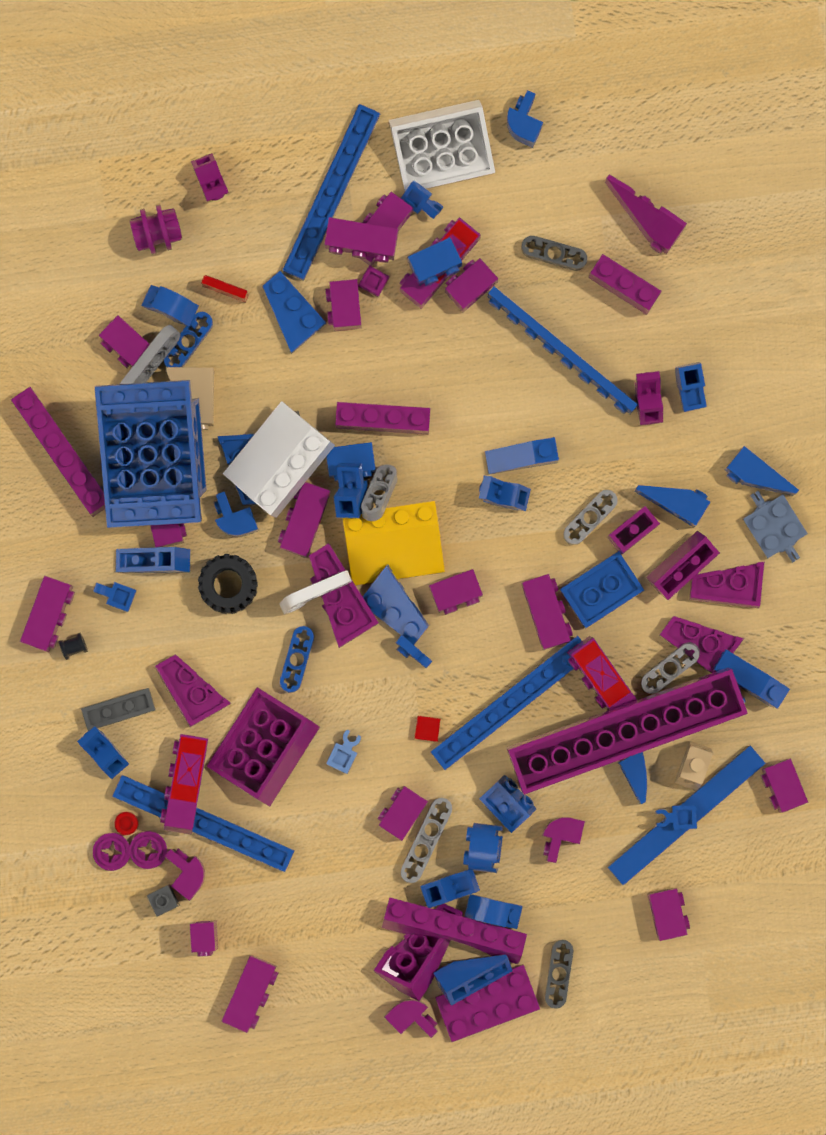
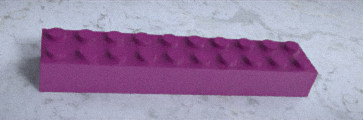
[506,668,748,795]

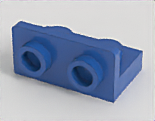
[479,775,536,833]

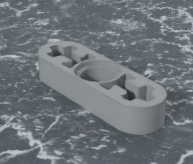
[361,464,398,521]
[563,490,617,545]
[641,642,700,694]

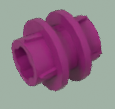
[130,204,182,255]

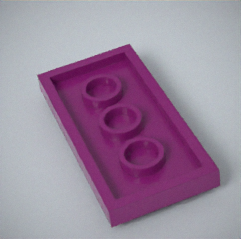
[435,964,540,1042]

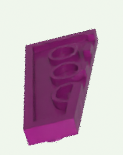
[309,543,379,648]

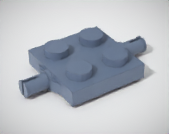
[743,490,808,563]

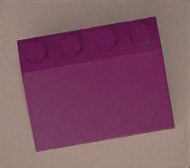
[207,687,320,807]

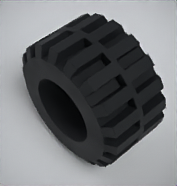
[198,554,258,614]

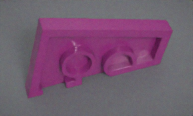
[689,561,765,609]
[659,616,744,673]
[155,654,231,727]

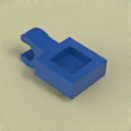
[401,180,443,219]
[93,582,137,612]

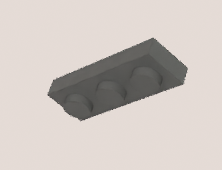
[81,688,156,731]

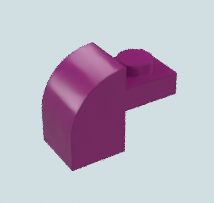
[191,153,229,201]
[635,371,663,425]
[542,817,585,863]
[165,848,205,901]
[384,999,438,1038]

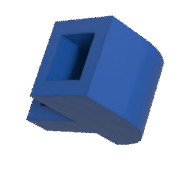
[507,90,543,148]
[141,285,199,326]
[675,362,707,412]
[334,463,367,518]
[479,475,531,511]
[214,492,259,537]
[77,726,129,779]
[420,869,480,908]
[465,894,523,929]

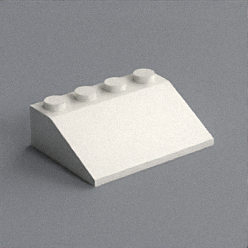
[389,100,495,191]
[223,401,335,518]

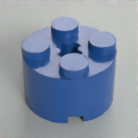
[463,823,503,873]

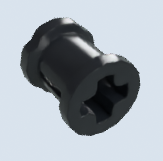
[59,632,88,660]

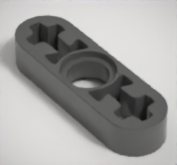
[521,236,587,271]
[545,939,574,1009]

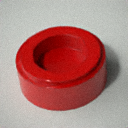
[114,812,139,835]

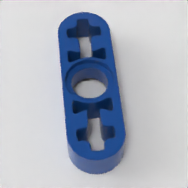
[164,312,213,367]
[280,626,314,693]

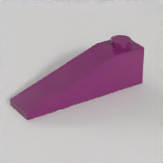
[605,174,687,255]
[374,903,463,1001]

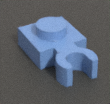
[326,730,361,774]

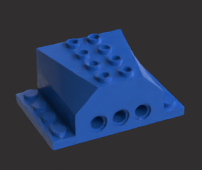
[95,380,207,528]

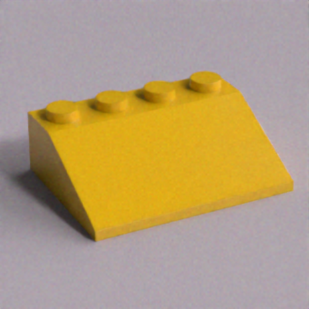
[343,501,445,586]

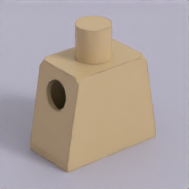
[674,741,713,791]

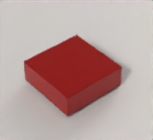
[414,716,441,742]

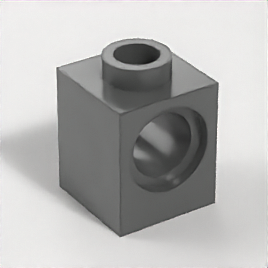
[147,884,180,917]

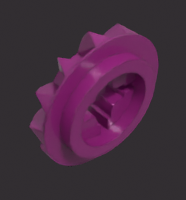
[129,831,167,869]
[93,833,130,871]

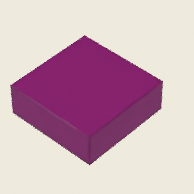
[358,265,390,298]

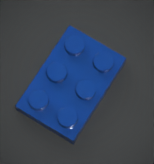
[560,551,644,629]

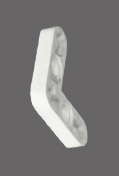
[280,571,352,615]

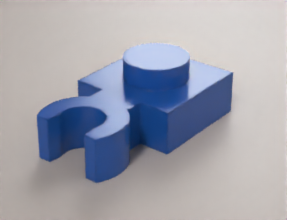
[396,635,432,668]
[655,805,697,830]

